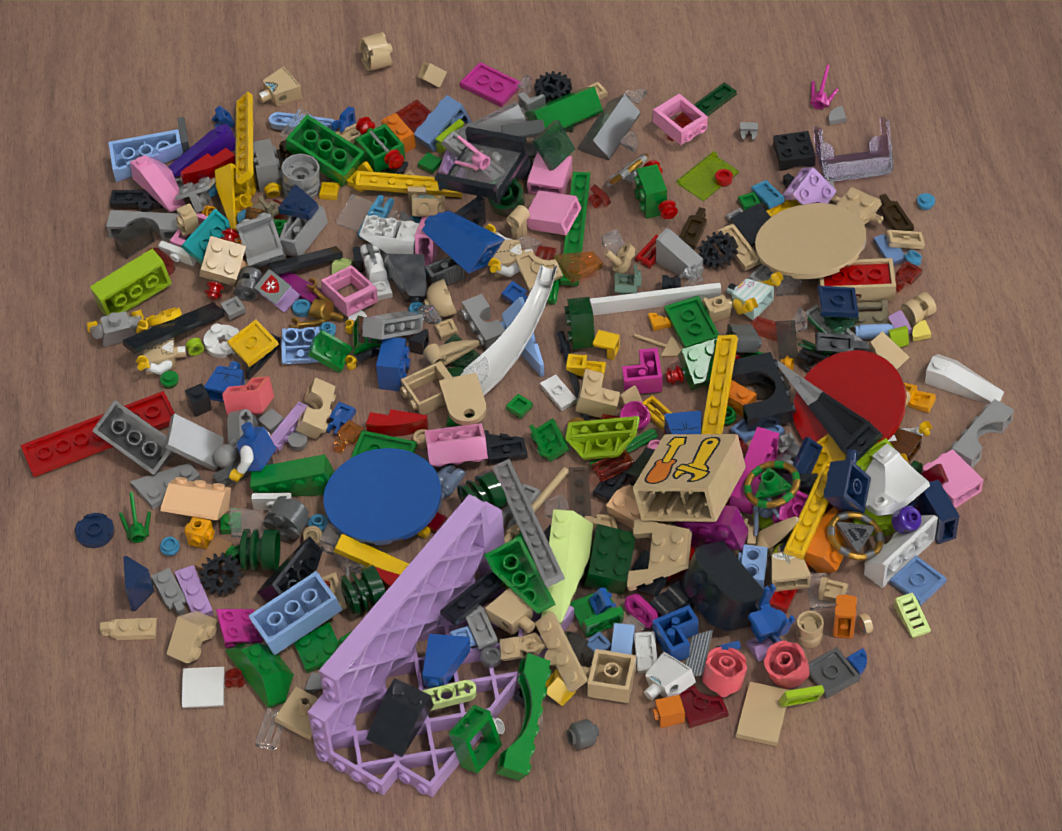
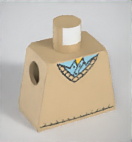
[258,67,302,106]

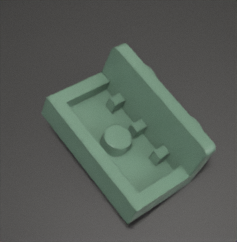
[614,264,642,295]

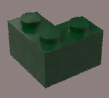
[564,297,595,349]

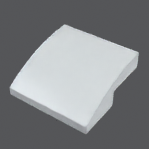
[182,667,225,708]

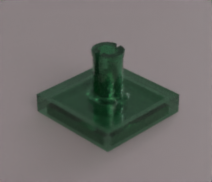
[532,120,576,170]

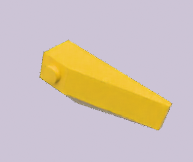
[215,163,256,232]

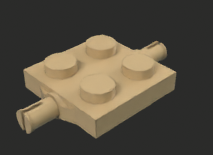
[830,187,883,225]

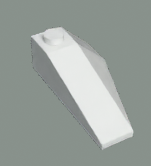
[925,354,1004,404]

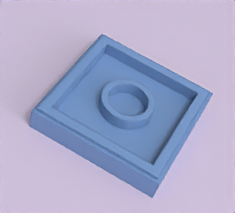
[889,556,947,606]

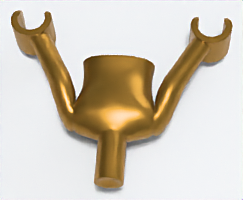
[289,277,345,329]

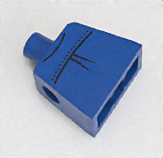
[204,361,245,402]
[664,410,701,434]

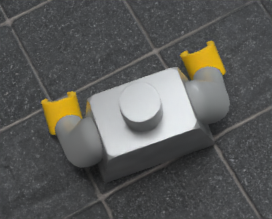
[86,309,144,347]

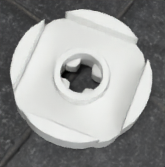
[203,324,239,358]

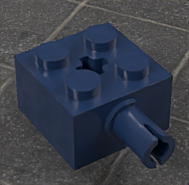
[823,449,871,513]

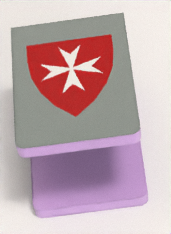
[254,269,300,313]

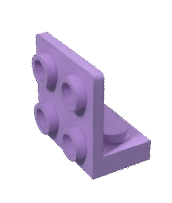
[782,167,836,205]

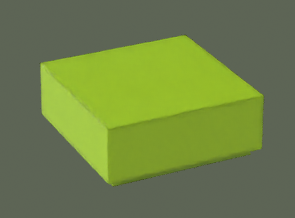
[888,326,909,347]

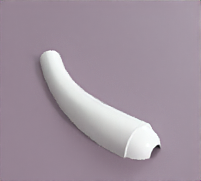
[460,265,558,395]

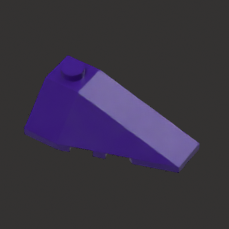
[168,123,236,177]

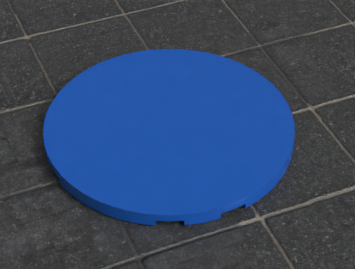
[323,448,442,545]

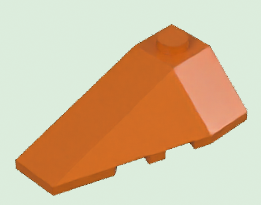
[804,506,851,575]

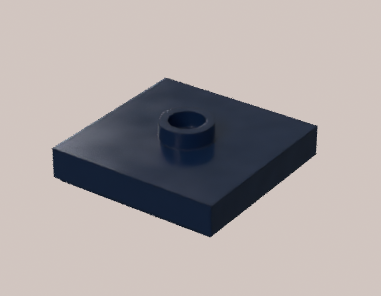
[817,285,859,318]

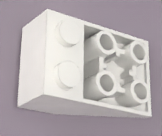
[359,215,419,254]

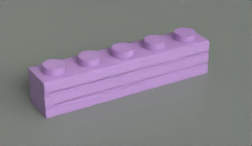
[270,402,309,454]

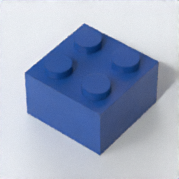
[376,337,411,391]

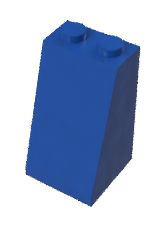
[422,211,505,274]

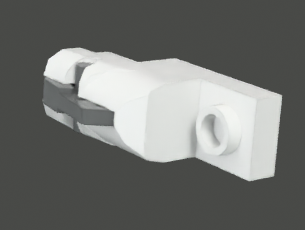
[360,243,393,301]

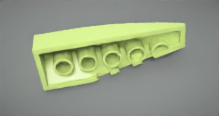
[541,509,593,625]

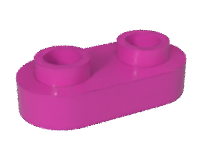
[625,594,658,628]

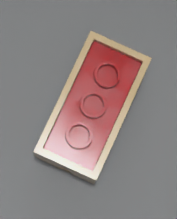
[817,258,896,302]

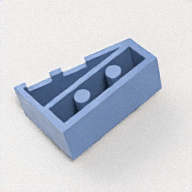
[414,95,472,152]

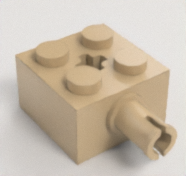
[581,649,636,703]

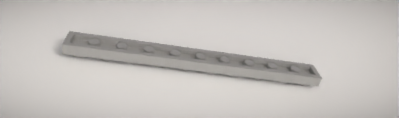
[492,459,565,587]

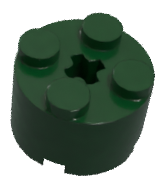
[488,176,525,217]

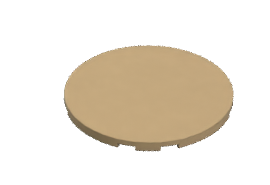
[755,203,867,279]

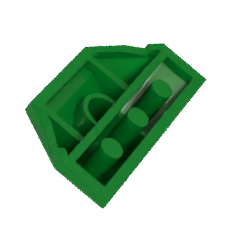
[225,644,294,708]

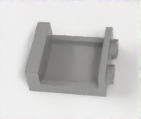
[236,213,286,268]

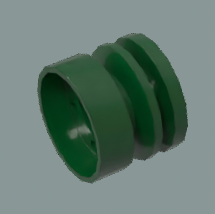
[457,470,507,509]
[239,529,281,571]
[340,564,386,616]

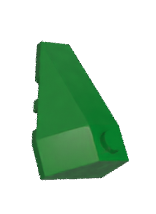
[484,536,556,614]

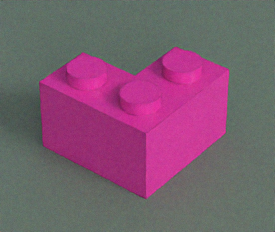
[622,348,662,394]

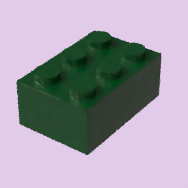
[584,524,635,595]

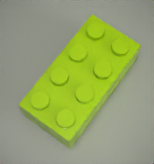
[90,248,172,316]

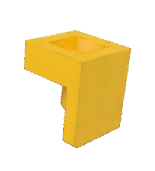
[593,329,620,360]
[545,669,576,706]

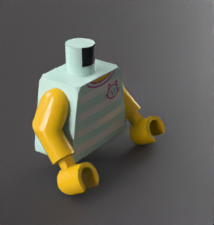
[727,271,784,320]

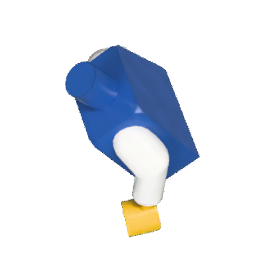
[229,422,276,482]

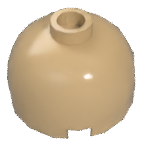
[424,279,457,317]

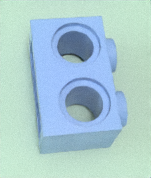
[738,545,768,589]

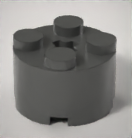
[263,496,310,542]

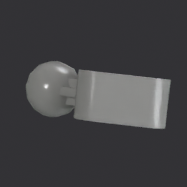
[214,409,253,468]

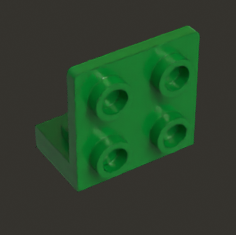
[570,589,624,637]

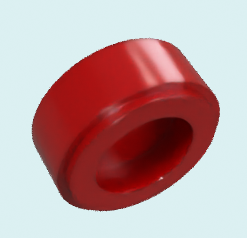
[715,169,733,186]

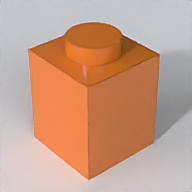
[652,695,685,728]

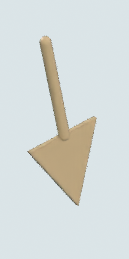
[633,334,684,357]

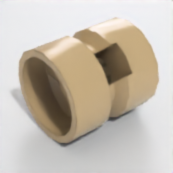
[900,292,937,325]
[796,611,824,648]

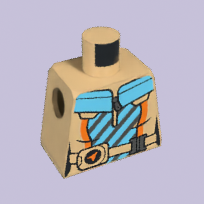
[411,194,445,217]

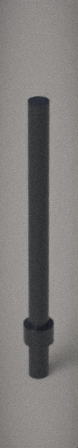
[557,331,590,421]

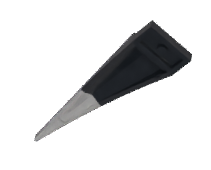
[777,360,883,461]

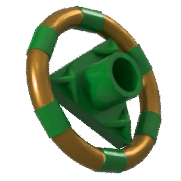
[743,460,801,509]

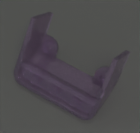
[813,117,894,182]

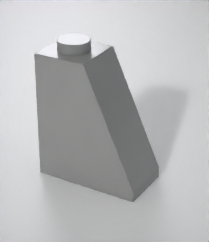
[656,228,704,282]

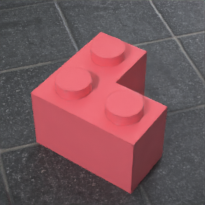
[222,376,274,415]

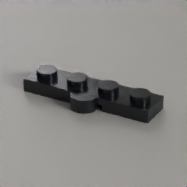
[110,190,164,212]

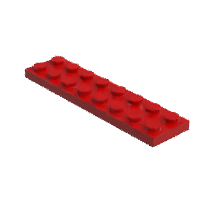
[20,391,175,477]

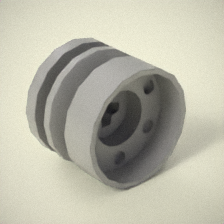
[282,154,320,199]

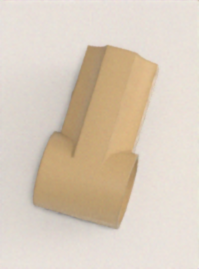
[506,205,530,240]

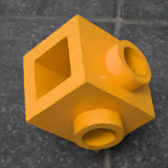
[184,517,215,550]

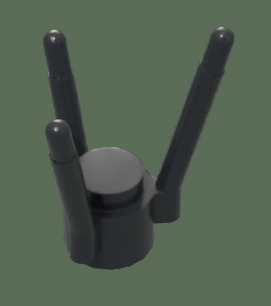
[797,348,828,373]

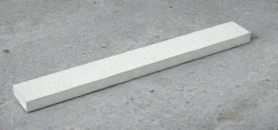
[590,283,721,315]

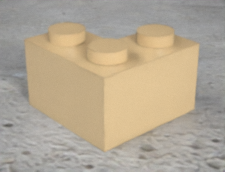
[575,369,620,419]
[167,611,217,663]

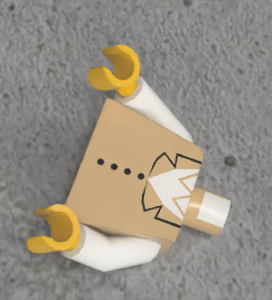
[485,224,533,278]
[136,320,187,375]

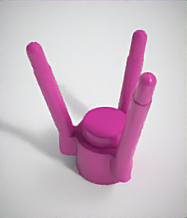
[810,64,838,109]

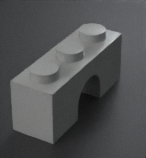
[460,294,505,350]

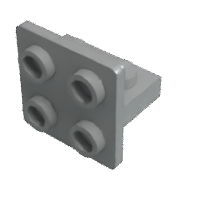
[175,177,216,212]

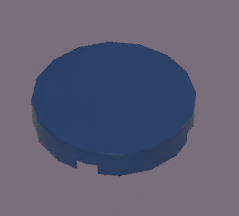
[75,513,115,549]

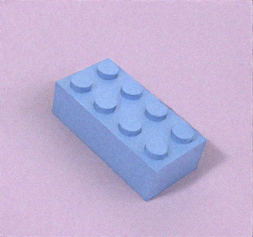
[248,571,342,656]

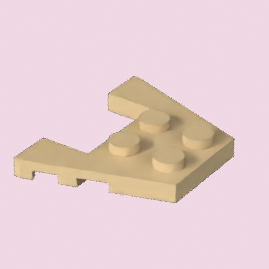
[627,519,692,591]

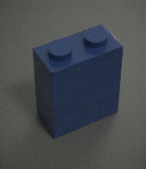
[917,480,960,545]

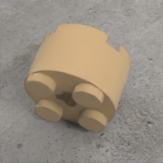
[358,32,393,71]

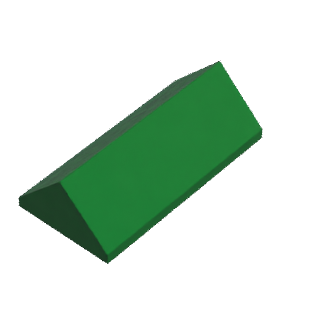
[525,86,603,136]

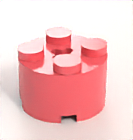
[764,641,809,690]
[702,647,747,697]

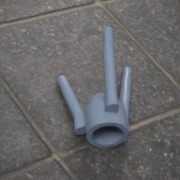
[753,497,786,544]

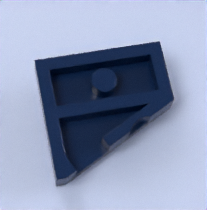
[278,185,319,220]

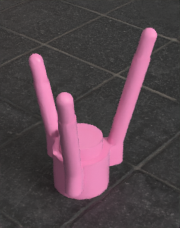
[454,135,490,171]

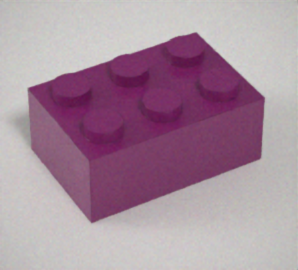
[675,506,749,550]

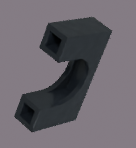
[731,352,796,431]

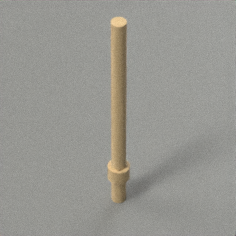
[504,467,569,543]

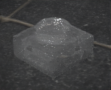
[417,305,442,325]

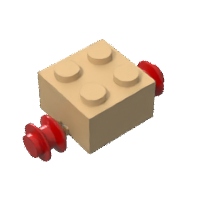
[199,228,246,300]

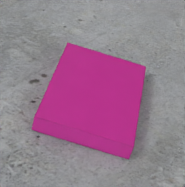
[459,62,522,107]

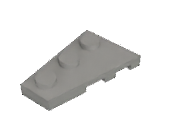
[130,463,201,510]

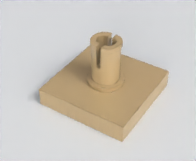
[275,687,319,741]

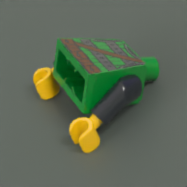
[344,315,396,370]

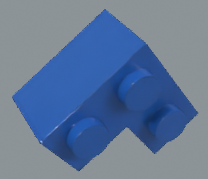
[653,605,699,661]

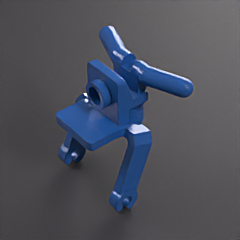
[748,584,796,644]

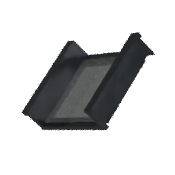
[435,127,528,203]

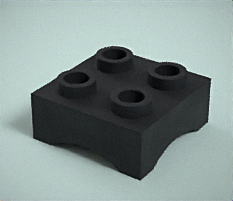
[773,131,816,171]

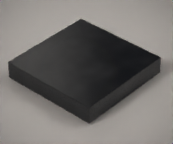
[729,203,771,247]

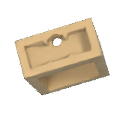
[400,361,452,415]

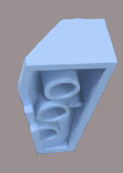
[500,297,544,377]

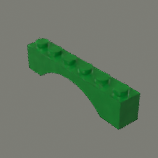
[496,653,551,781]

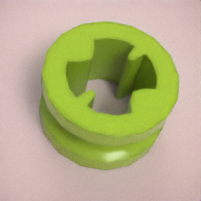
[185,338,204,356]

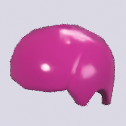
[620,401,651,431]

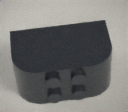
[680,541,764,631]

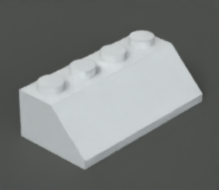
[864,515,938,589]

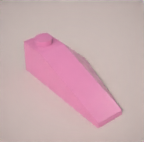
[130,155,185,212]

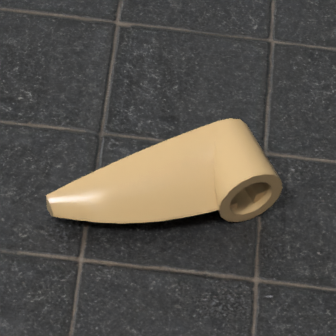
[423,340,480,366]
[756,516,800,557]

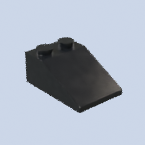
[366,678,434,758]

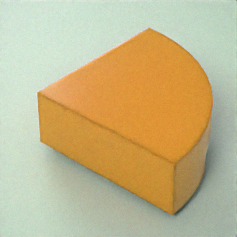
[648,313,671,331]

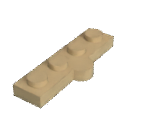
[535,612,588,692]

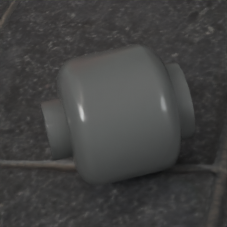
[566,719,599,749]

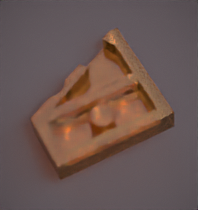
[553,251,603,283]

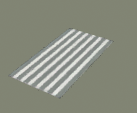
[685,630,713,677]

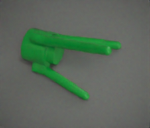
[119,492,151,543]

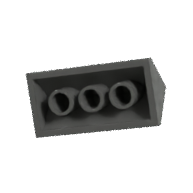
[577,94,640,161]

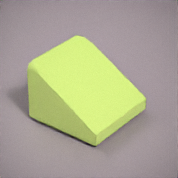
[332,258,354,277]

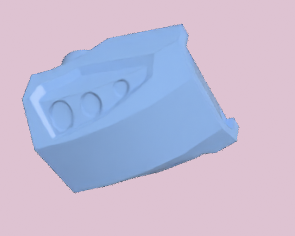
[282,327,320,364]

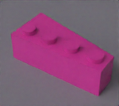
[729,427,779,515]

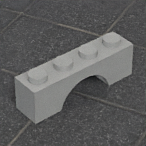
[106,210,179,242]
[950,399,1014,468]

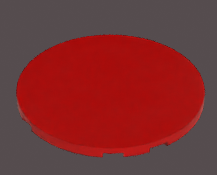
[793,350,907,455]

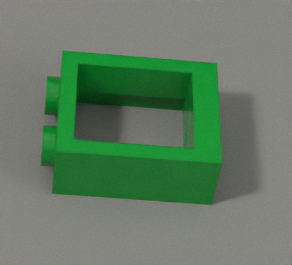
[449,705,502,774]

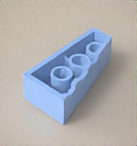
[108,129,183,182]

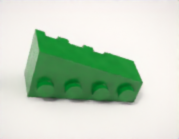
[250,454,335,497]

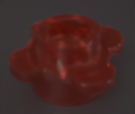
[224,668,245,688]

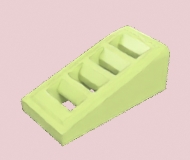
[894,593,931,639]

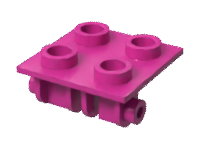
[216,609,263,648]

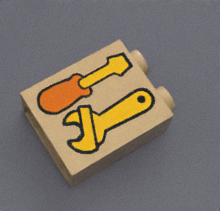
[633,434,746,522]

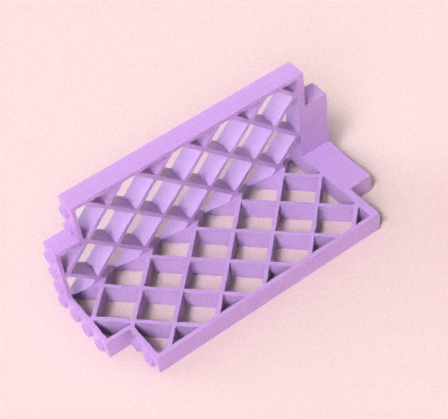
[308,494,575,797]

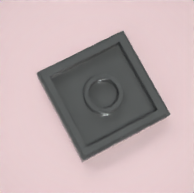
[808,647,860,699]

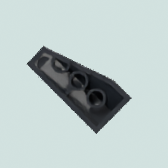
[257,536,322,603]

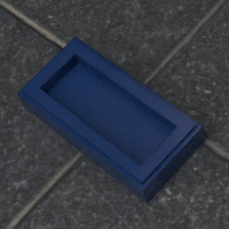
[793,437,823,474]

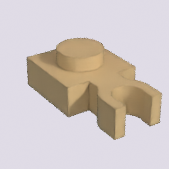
[500,637,536,661]

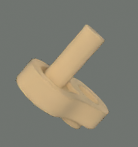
[604,243,635,274]

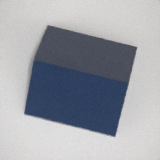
[123,556,155,612]

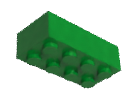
[286,114,365,187]

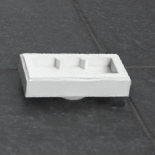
[158,241,197,266]
[540,374,577,412]
[251,493,292,510]
[634,631,657,674]

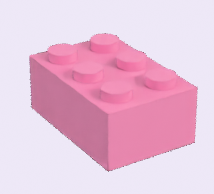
[425,423,488,467]

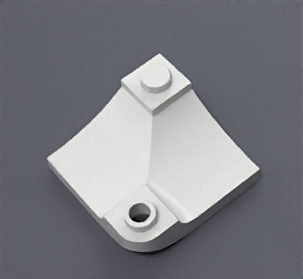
[865,444,930,516]

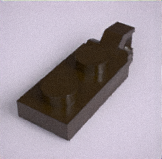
[879,193,914,231]
[679,207,707,251]

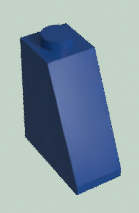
[422,634,471,688]

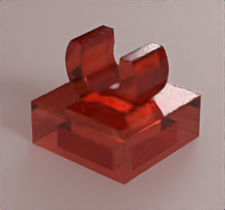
[588,184,611,208]

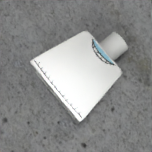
[644,652,696,701]

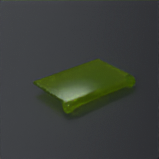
[676,151,740,202]

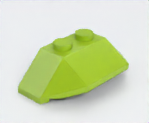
[565,416,640,460]

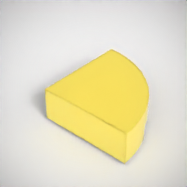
[912,320,931,342]

